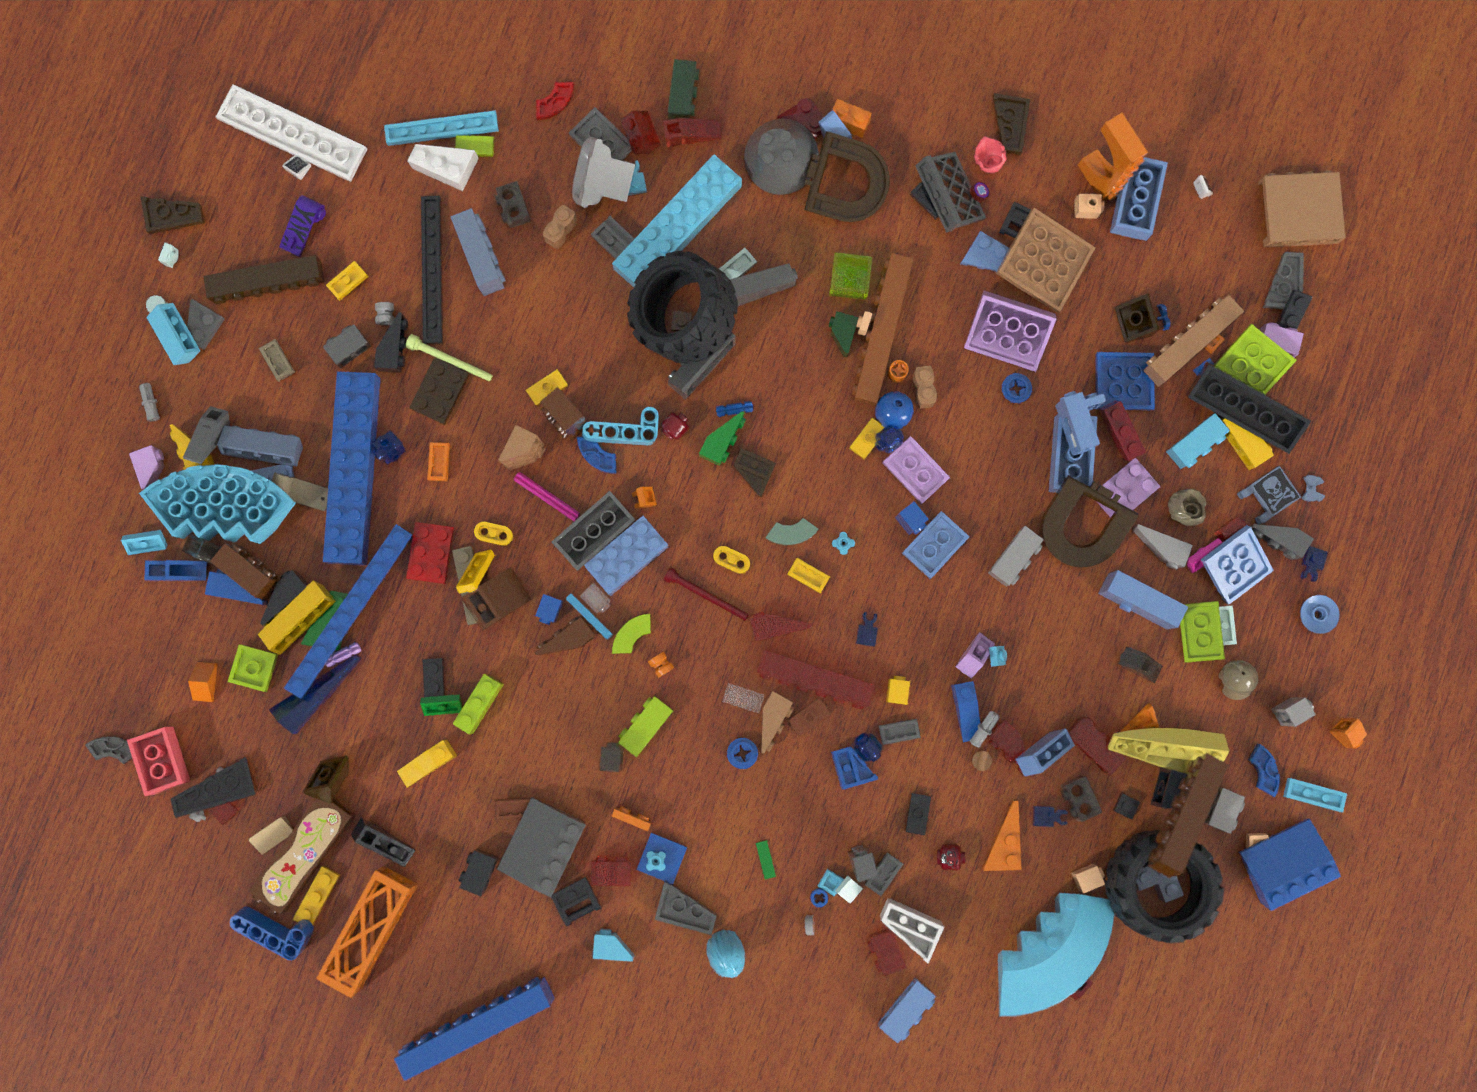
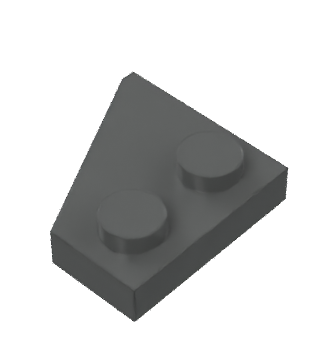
[187,299,225,350]

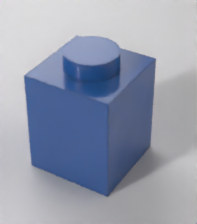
[535,594,563,625]

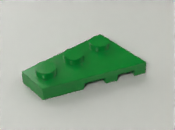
[301,591,348,651]

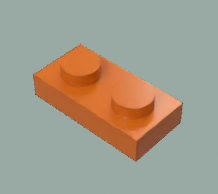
[612,806,652,831]

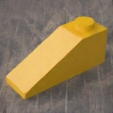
[1221,418,1274,470]
[397,740,457,788]

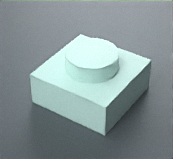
[158,243,179,268]

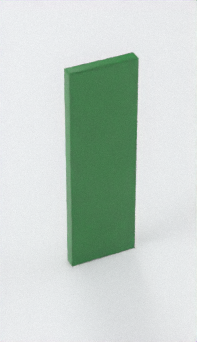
[756,840,776,879]

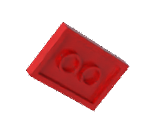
[406,522,454,584]

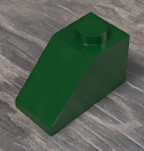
[828,311,858,357]

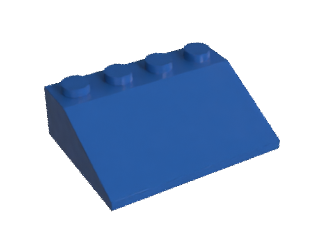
[1239,818,1341,911]

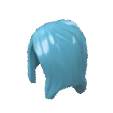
[707,929,745,978]

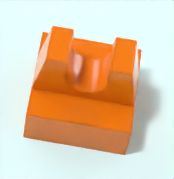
[632,487,657,508]

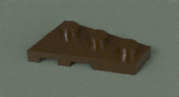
[140,196,205,234]

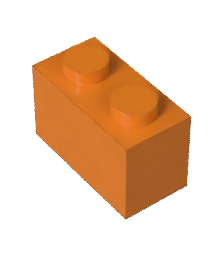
[833,99,872,138]

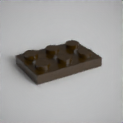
[409,357,469,425]

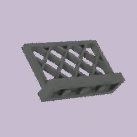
[915,152,986,233]

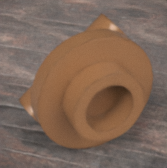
[972,751,992,772]

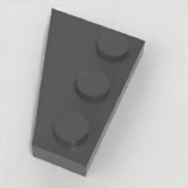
[1263,252,1304,309]
[655,880,717,935]

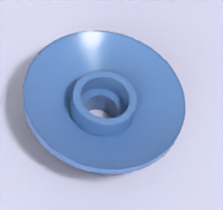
[1300,595,1339,634]

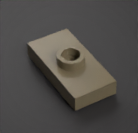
[259,339,295,382]

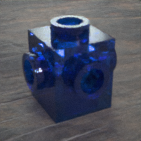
[372,430,406,465]

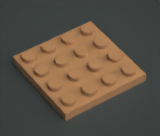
[996,208,1095,313]

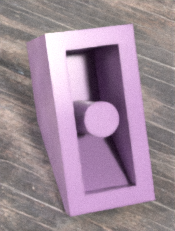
[129,446,164,490]
[956,632,995,678]

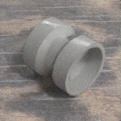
[375,302,395,325]

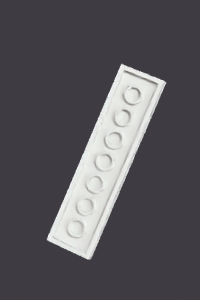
[216,85,368,182]

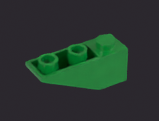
[699,411,746,466]

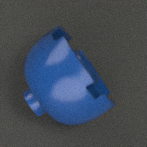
[875,391,914,430]

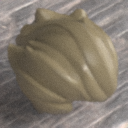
[1168,489,1207,526]

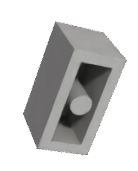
[1271,698,1316,727]
[1205,787,1245,834]

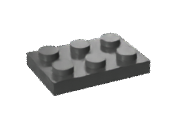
[569,108,635,160]

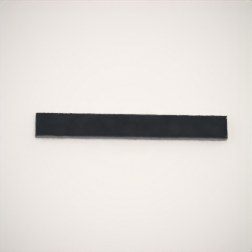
[421,196,443,344]

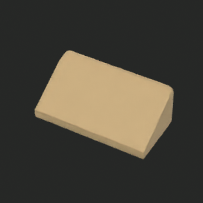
[248,816,294,855]

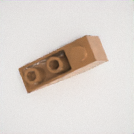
[761,691,794,753]

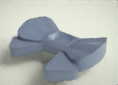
[1302,475,1325,502]

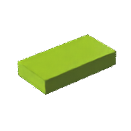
[455,135,494,157]

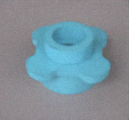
[832,532,855,555]
[646,851,666,871]

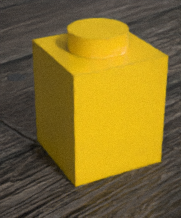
[886,676,910,705]

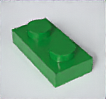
[420,694,463,716]

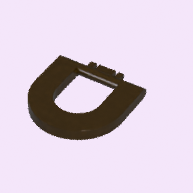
[804,131,890,222]
[1042,475,1139,567]

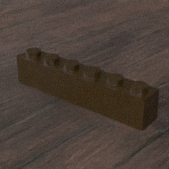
[203,255,324,304]

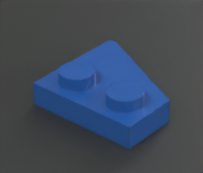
[831,747,878,790]

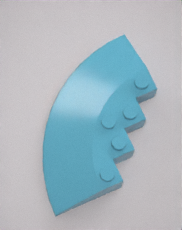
[139,464,296,544]
[998,893,1114,1016]

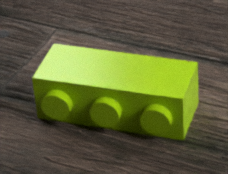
[453,674,504,734]
[618,696,674,757]

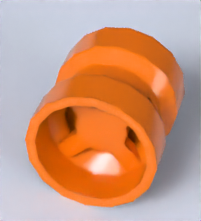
[888,360,909,383]
[648,652,674,678]

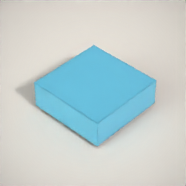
[817,869,844,896]

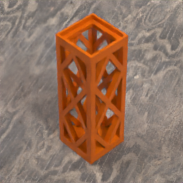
[316,866,418,998]

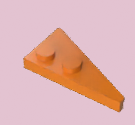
[983,800,1022,871]

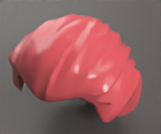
[974,136,1007,173]

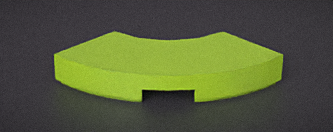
[612,614,651,654]

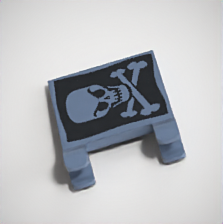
[1237,466,1301,525]

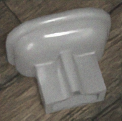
[572,137,635,208]

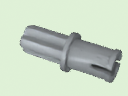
[139,383,160,422]
[970,711,1000,748]

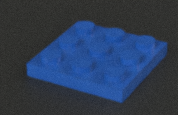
[1096,352,1155,410]

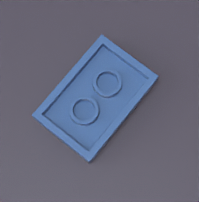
[902,511,969,579]

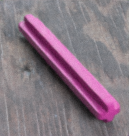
[514,472,580,521]

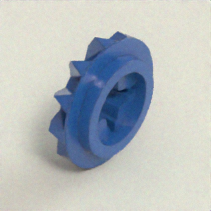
[1001,373,1032,404]
[727,738,758,769]

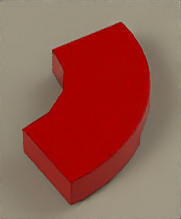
[536,82,574,120]

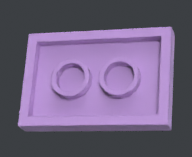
[883,436,950,504]
[1097,458,1160,518]

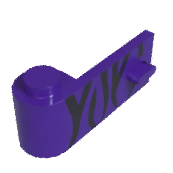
[279,195,326,257]

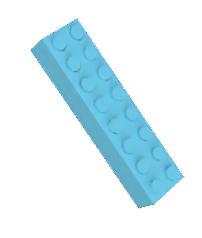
[612,155,742,287]

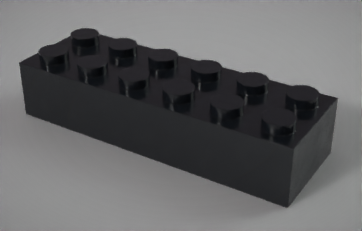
[1186,361,1311,454]

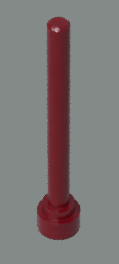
[663,567,749,621]

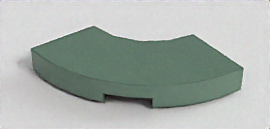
[766,518,819,545]

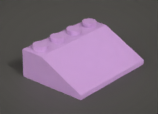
[964,290,1056,372]

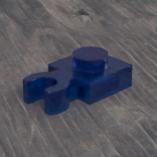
[1301,546,1328,582]
[856,612,878,647]
[1033,806,1068,827]

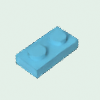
[121,530,167,555]

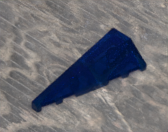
[269,654,362,734]

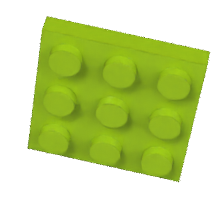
[1214,324,1297,394]

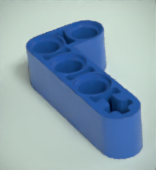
[229,907,314,960]

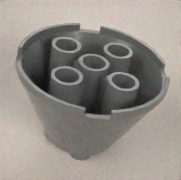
[744,119,819,195]

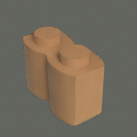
[543,205,577,249]
[912,366,937,409]

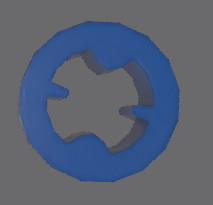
[810,888,828,907]

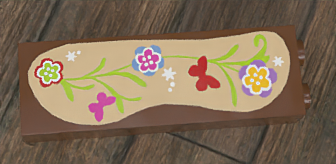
[248,799,356,915]

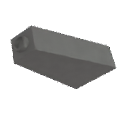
[730,263,798,306]

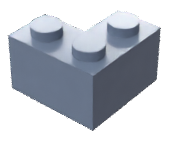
[1136,861,1184,902]

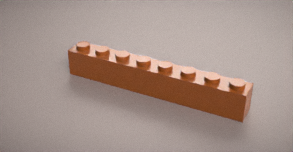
[852,253,914,407]

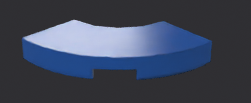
[577,437,617,474]
[1248,743,1280,797]

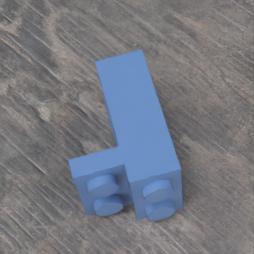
[1055,391,1106,456]

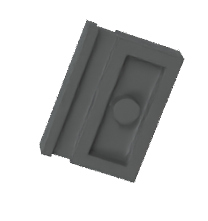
[591,216,634,259]

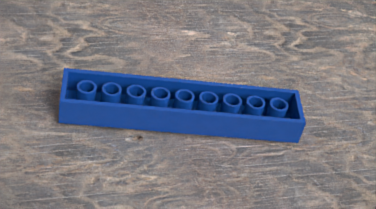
[323,371,380,566]

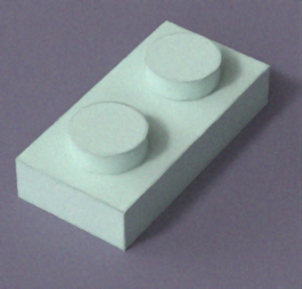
[719,248,757,279]
[1219,606,1237,645]

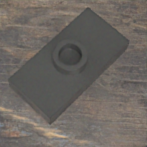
[878,719,921,745]
[865,852,903,896]

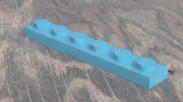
[384,111,499,146]

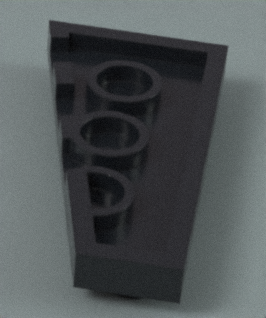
[170,757,256,818]

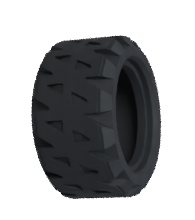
[627,251,738,364]
[1105,830,1224,943]

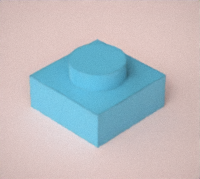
[989,646,1007,666]

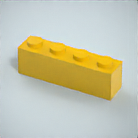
[258,580,336,655]

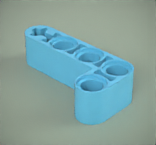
[582,407,659,446]

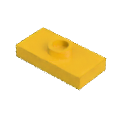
[526,370,568,406]
[849,418,887,460]
[787,558,830,593]

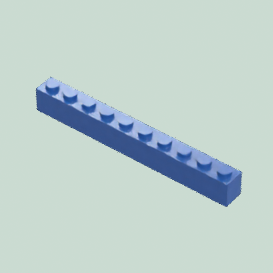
[284,524,413,699]

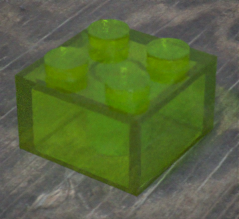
[829,253,872,300]

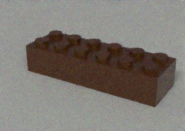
[1147,753,1229,878]

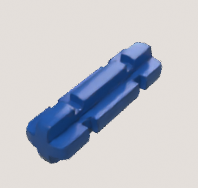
[716,401,753,417]

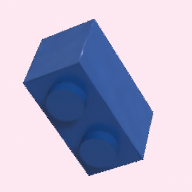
[895,501,929,535]

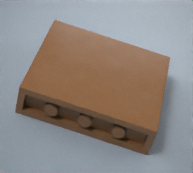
[1258,170,1346,247]

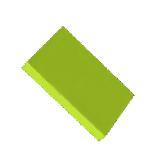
[1180,601,1225,662]

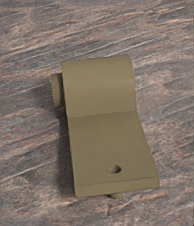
[272,472,328,511]

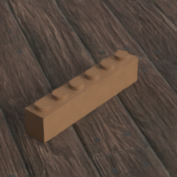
[1143,295,1244,387]

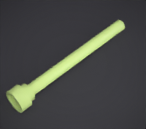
[406,334,493,381]

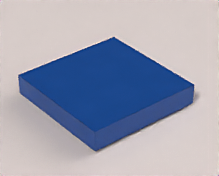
[637,832,687,884]

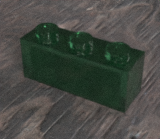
[668,59,700,122]

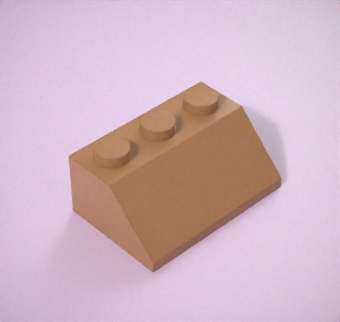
[498,425,545,470]

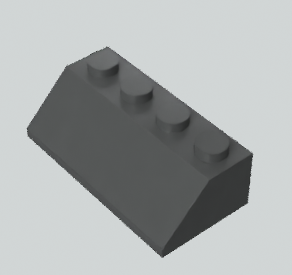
[668,332,735,400]
[552,491,635,571]

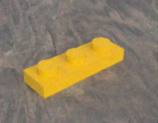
[456,549,495,593]
[293,866,340,925]

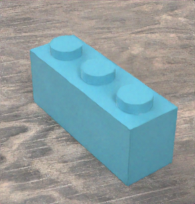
[147,303,200,365]
[1166,413,1230,469]

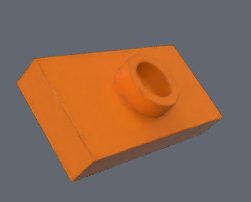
[427,442,450,481]

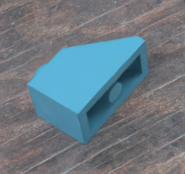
[593,929,634,961]

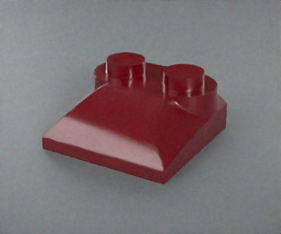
[777,98,823,138]

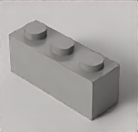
[988,526,1044,587]

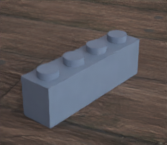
[217,426,303,467]

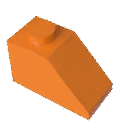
[1329,718,1367,749]

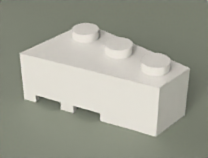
[408,144,479,191]
[880,898,944,963]

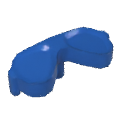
[1156,304,1170,331]

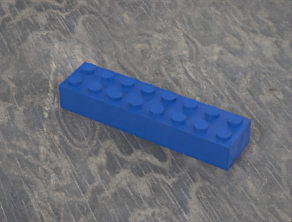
[394,977,555,1081]

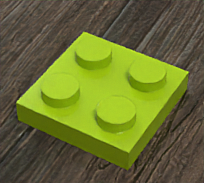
[228,644,278,692]

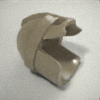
[1219,660,1258,700]

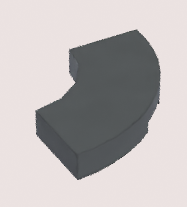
[85,737,133,764]

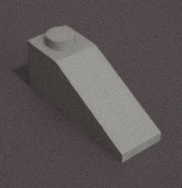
[1132,524,1193,570]

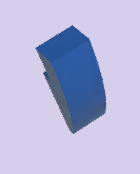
[144,560,207,581]

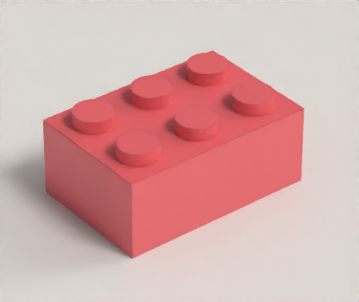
[127,726,191,796]

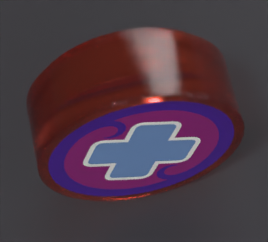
[970,182,990,202]

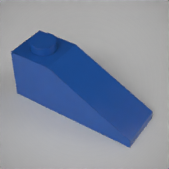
[205,569,268,606]
[951,681,980,742]

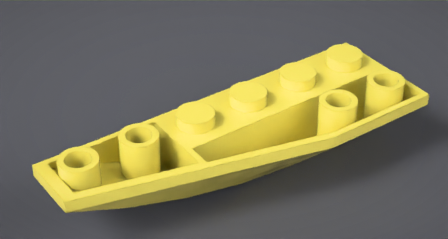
[1108,728,1229,774]

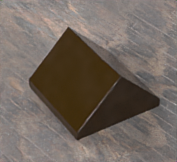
[1114,293,1160,343]
[303,756,349,804]

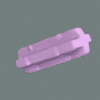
[326,643,361,667]

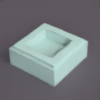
[835,876,863,903]

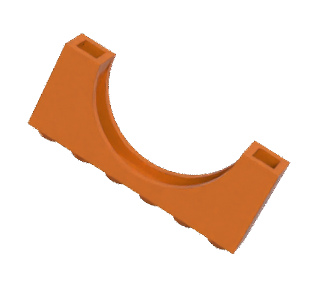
[1078,113,1148,201]

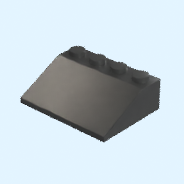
[497,797,586,897]

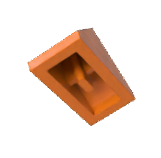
[188,662,218,702]

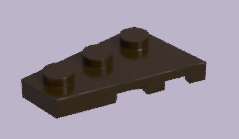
[992,93,1030,155]

